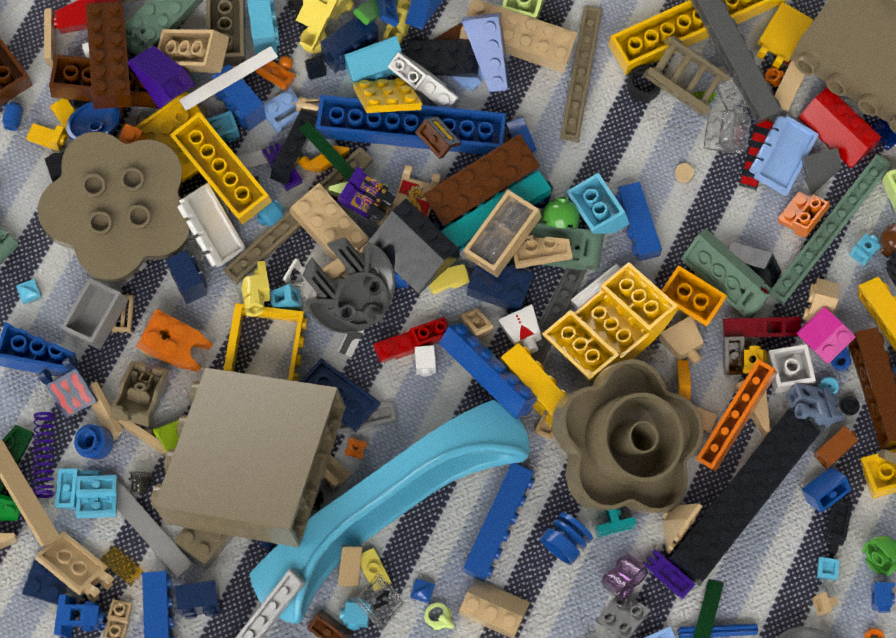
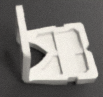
[283,259,317,300]

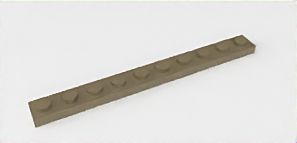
[223,147,373,285]

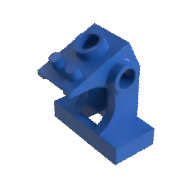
[53,595,107,638]

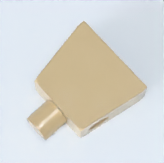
[659,316,704,365]

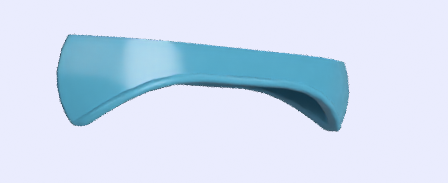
[250,400,530,624]

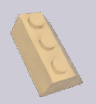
[459,578,530,638]

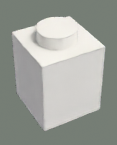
[415,345,436,377]

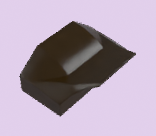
[723,335,752,375]

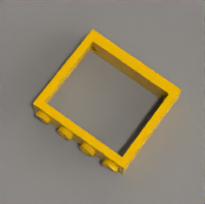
[224,303,307,382]

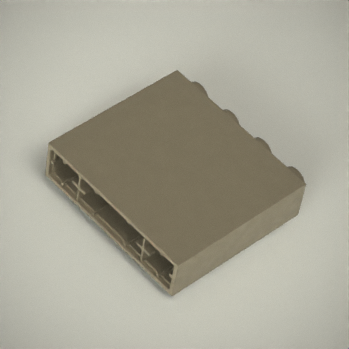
[790,0,896,133]
[151,368,346,548]

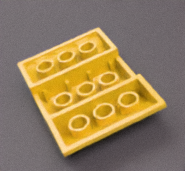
[542,262,679,381]

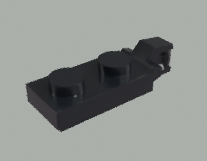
[825,500,853,555]

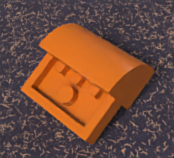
[778,192,830,237]

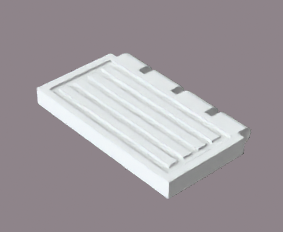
[177,183,246,267]

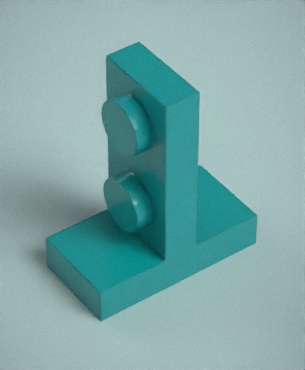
[595,508,637,537]

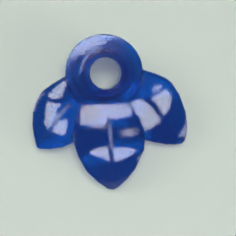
[872,119,896,151]

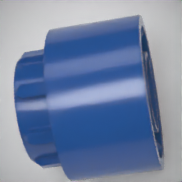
[74,424,114,460]

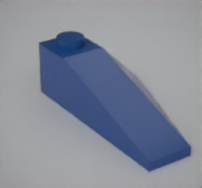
[405,0,443,29]

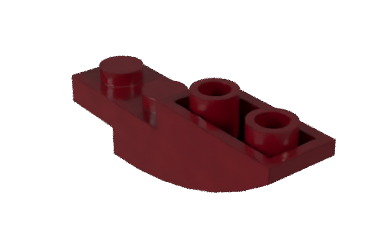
[723,317,801,338]

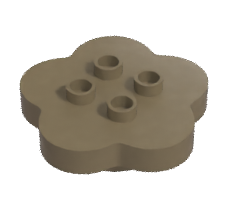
[38,132,190,283]
[552,359,703,514]

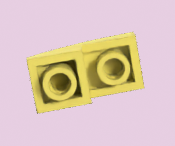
[429,264,470,295]

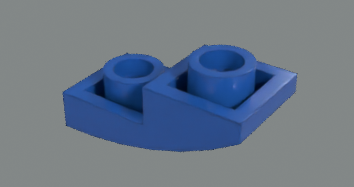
[506,116,537,152]

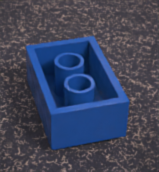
[211,64,266,131]

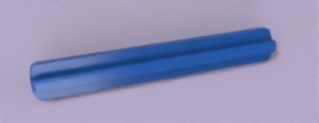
[678,623,758,638]

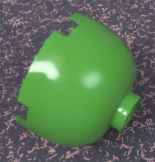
[541,197,579,228]
[862,535,896,576]

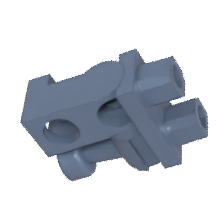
[786,383,844,428]

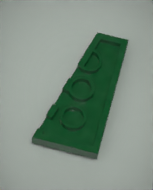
[0,425,35,495]

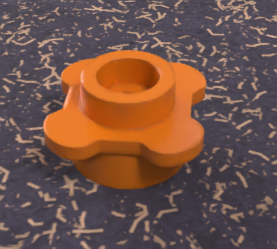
[764,67,785,87]
[345,438,367,459]

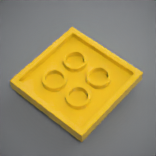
[353,78,422,113]

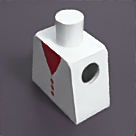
[499,305,542,354]

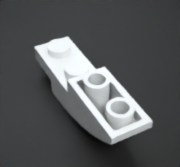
[388,52,459,108]

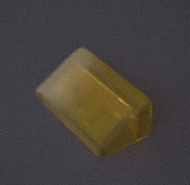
[100,546,144,587]

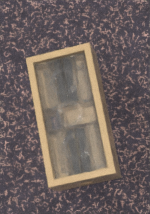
[463,190,542,278]

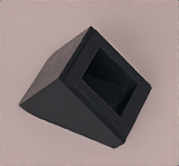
[304,56,326,80]

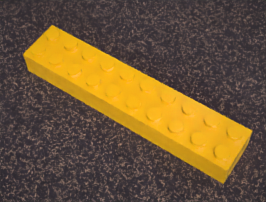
[609,0,786,75]

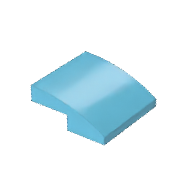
[55,469,101,510]
[76,475,117,518]

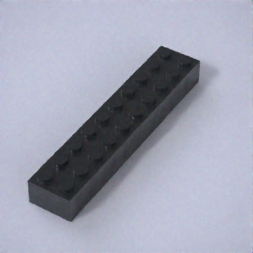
[669,408,821,587]

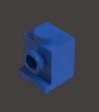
[871,582,895,613]

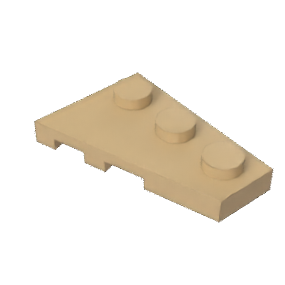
[514,235,573,269]

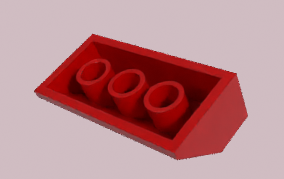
[798,87,881,168]

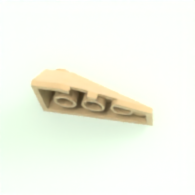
[662,504,702,554]

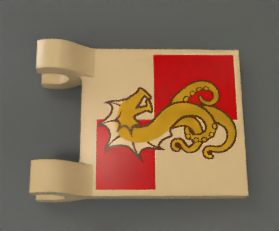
[392,165,442,219]

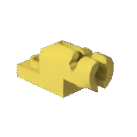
[382,0,410,45]
[241,261,270,317]

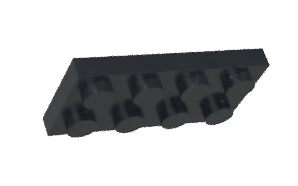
[406,38,479,78]

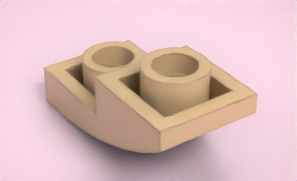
[103,599,132,638]

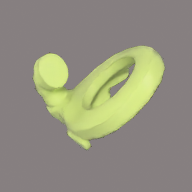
[424,603,454,630]

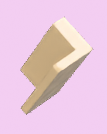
[322,455,351,492]

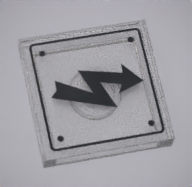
[354,573,406,630]

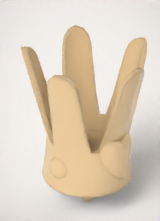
[292,97,320,114]

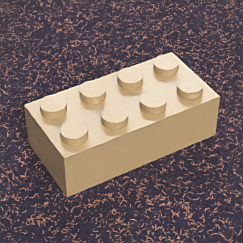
[158,29,229,73]
[289,183,370,261]

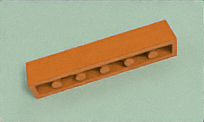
[696,359,778,472]

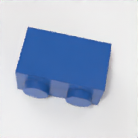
[801,467,851,513]

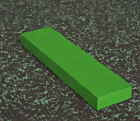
[353,0,398,25]

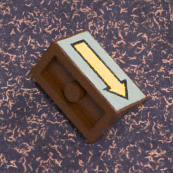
[415,116,461,159]

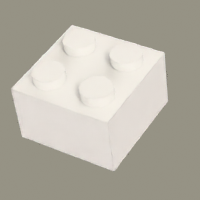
[767,344,816,394]

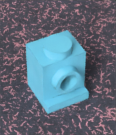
[849,234,881,266]
[270,284,302,310]

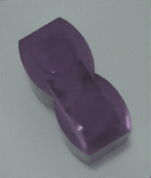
[601,554,648,601]

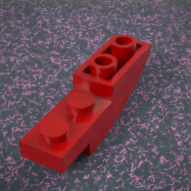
[373,316,449,363]

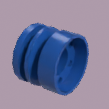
[540,512,593,565]

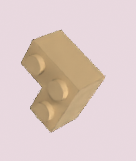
[802,278,839,324]

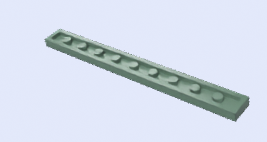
[770,154,892,305]

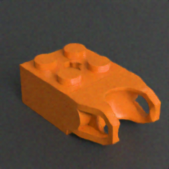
[135,309,213,373]

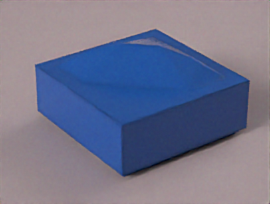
[410,579,435,604]

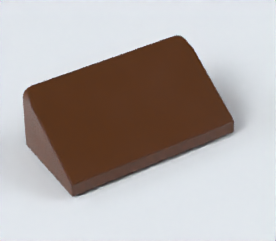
[307,610,353,638]

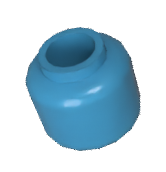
[256,199,284,227]

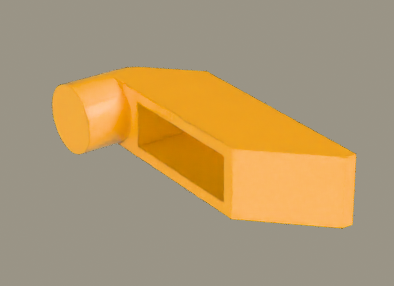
[299,145,350,173]
[677,360,691,401]

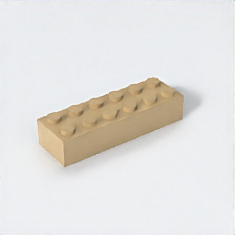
[460,0,577,73]

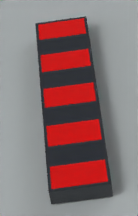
[738,120,774,190]

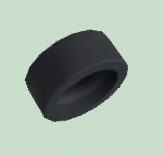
[626,65,661,102]

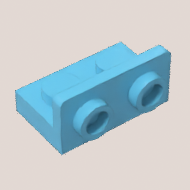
[207,111,240,142]

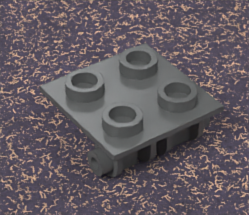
[596,591,651,638]

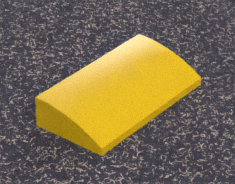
[860,449,896,499]

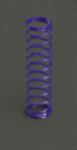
[33,411,55,498]

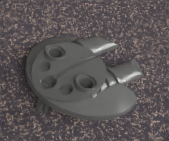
[303,237,395,333]

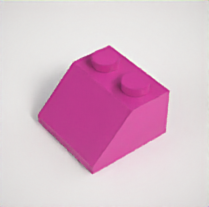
[796,307,855,364]

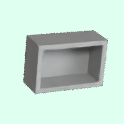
[61,278,128,350]

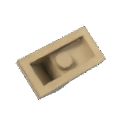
[460,308,493,339]

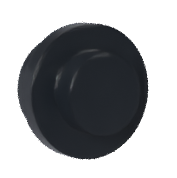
[840,396,860,416]

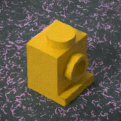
[743,346,767,374]

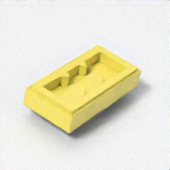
[360,547,392,592]

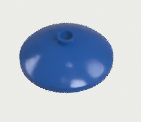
[66,101,121,140]

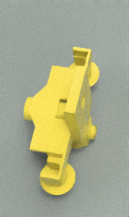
[296,0,355,54]

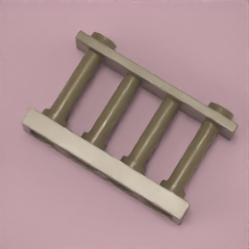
[643,36,731,116]

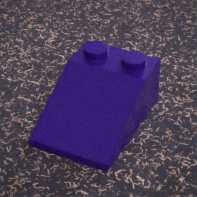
[127,46,195,109]

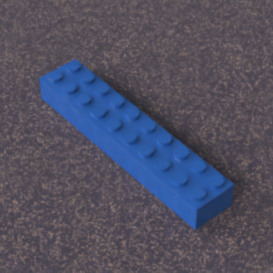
[316,95,506,155]

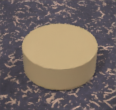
[675,163,694,183]

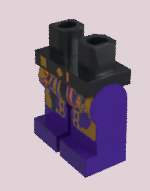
[337,167,395,222]

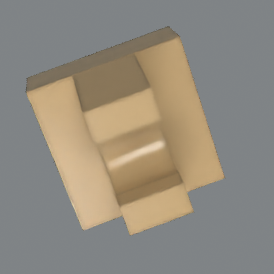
[812,592,839,617]

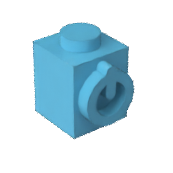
[340,599,370,630]

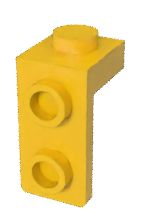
[26,123,68,152]

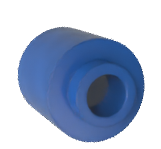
[2,102,24,131]

